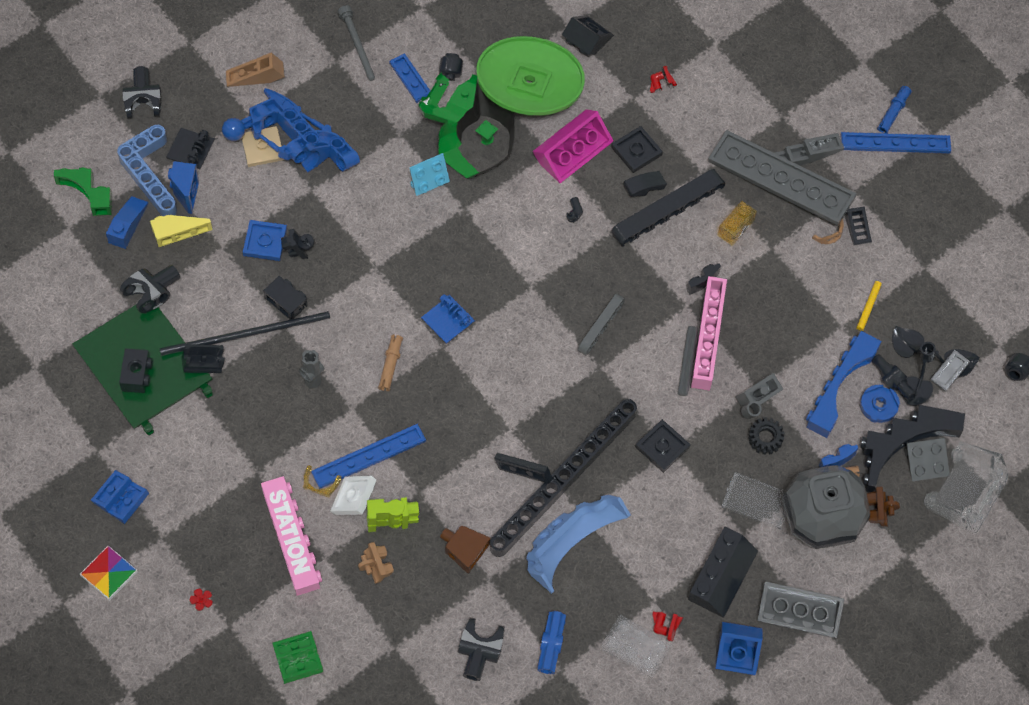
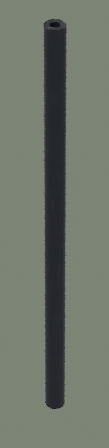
[160,311,330,356]

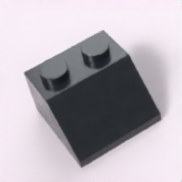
[562,15,614,56]

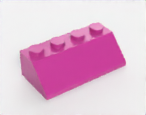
[533,109,613,183]

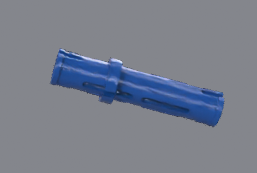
[877,86,912,133]

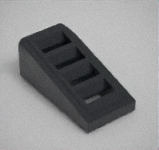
[845,206,872,246]

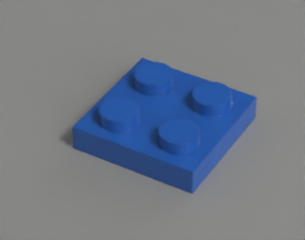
[243,220,287,261]

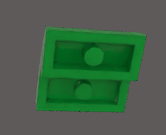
[272,631,323,684]

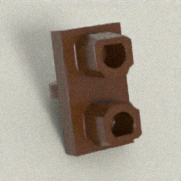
[867,487,900,526]

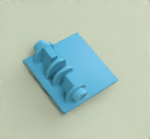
[409,153,450,196]

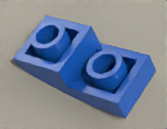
[819,444,858,468]

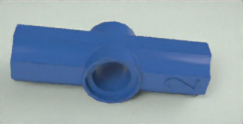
[538,611,566,674]

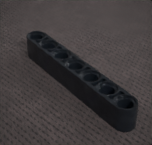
[611,169,726,247]

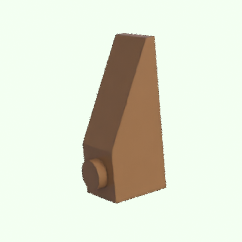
[226,52,284,87]

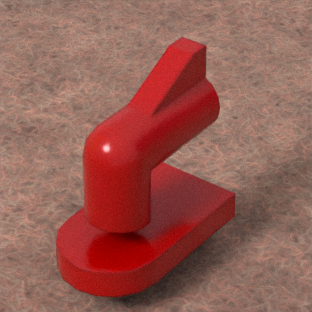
[650,66,677,93]
[652,611,683,642]

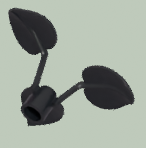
[892,326,980,406]

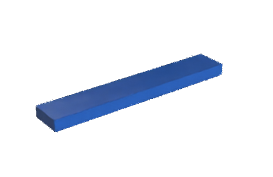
[841,132,951,153]
[311,424,426,489]

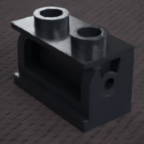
[263,276,307,320]

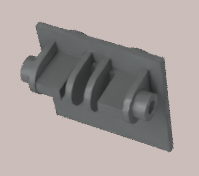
[905,438,950,481]

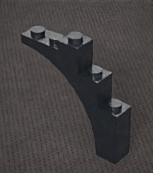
[860,405,965,493]

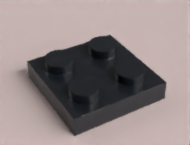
[611,126,663,173]
[635,419,691,473]

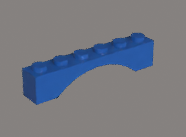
[806,331,882,438]

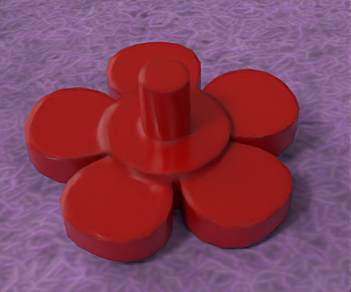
[189,589,213,611]

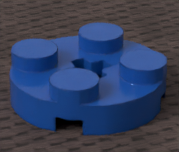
[860,385,900,423]

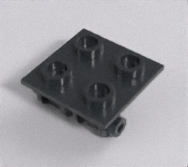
[166,128,215,169]

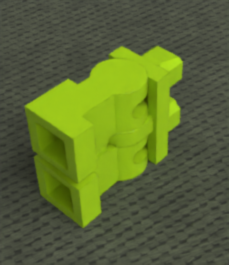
[367,497,419,532]

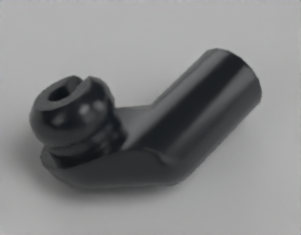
[566,197,583,223]

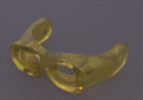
[303,465,341,498]

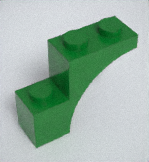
[54,167,112,216]

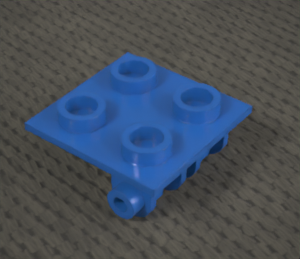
[421,294,475,344]

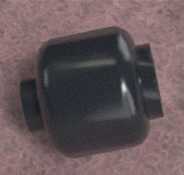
[439,53,463,81]
[1005,353,1029,381]

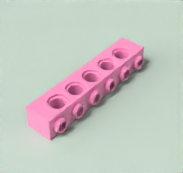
[691,276,727,391]

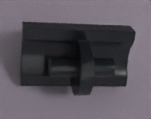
[281,228,315,259]

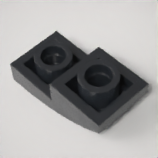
[623,171,667,197]
[687,263,721,295]

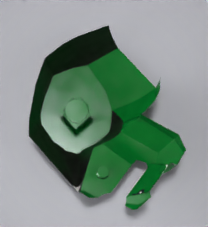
[418,72,515,178]

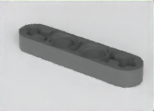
[578,294,625,356]

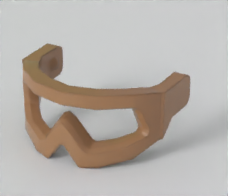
[812,219,844,244]

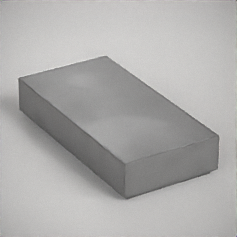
[931,350,970,391]

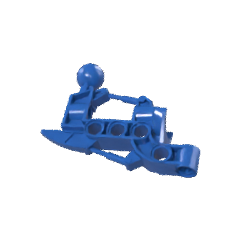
[222,88,360,172]

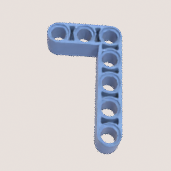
[117,125,177,216]

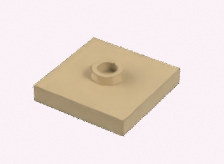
[242,126,284,167]

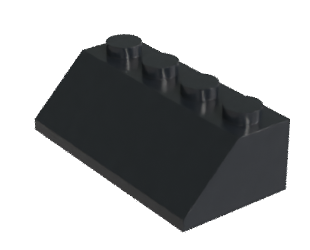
[688,526,758,618]

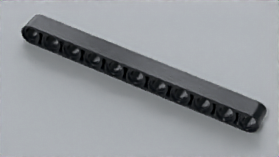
[490,399,637,557]

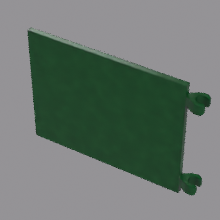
[72,304,213,436]

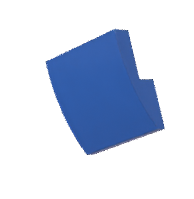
[91,470,149,524]

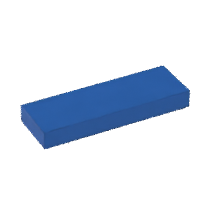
[389,53,430,103]

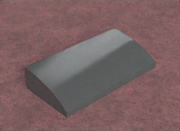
[757,581,844,638]

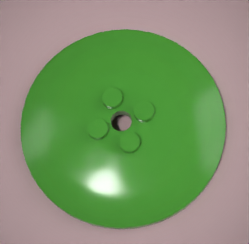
[476,36,585,115]

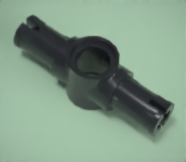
[871,354,917,401]

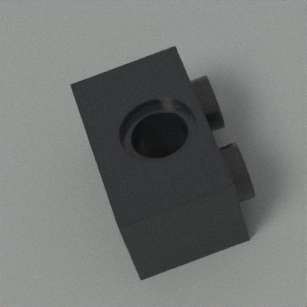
[119,348,153,393]

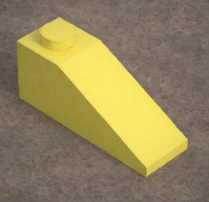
[150,215,212,247]

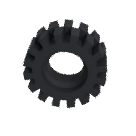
[748,417,785,455]

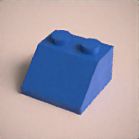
[168,161,199,214]
[716,622,763,675]

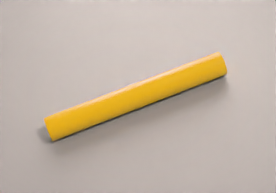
[856,281,882,331]

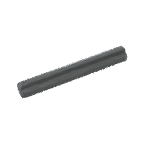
[678,326,698,396]

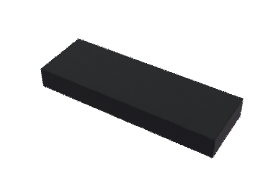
[494,452,552,483]

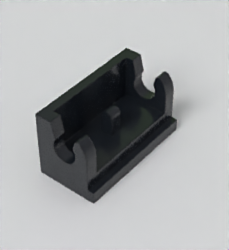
[181,344,225,373]

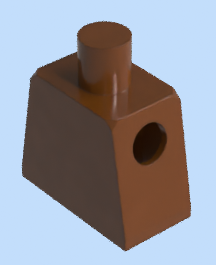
[440,526,490,574]

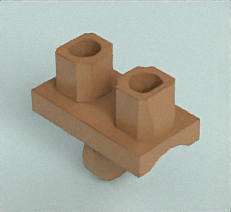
[358,542,394,584]

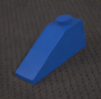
[106,196,149,249]

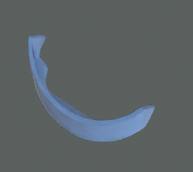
[526,495,631,594]

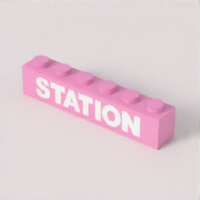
[261,476,322,596]

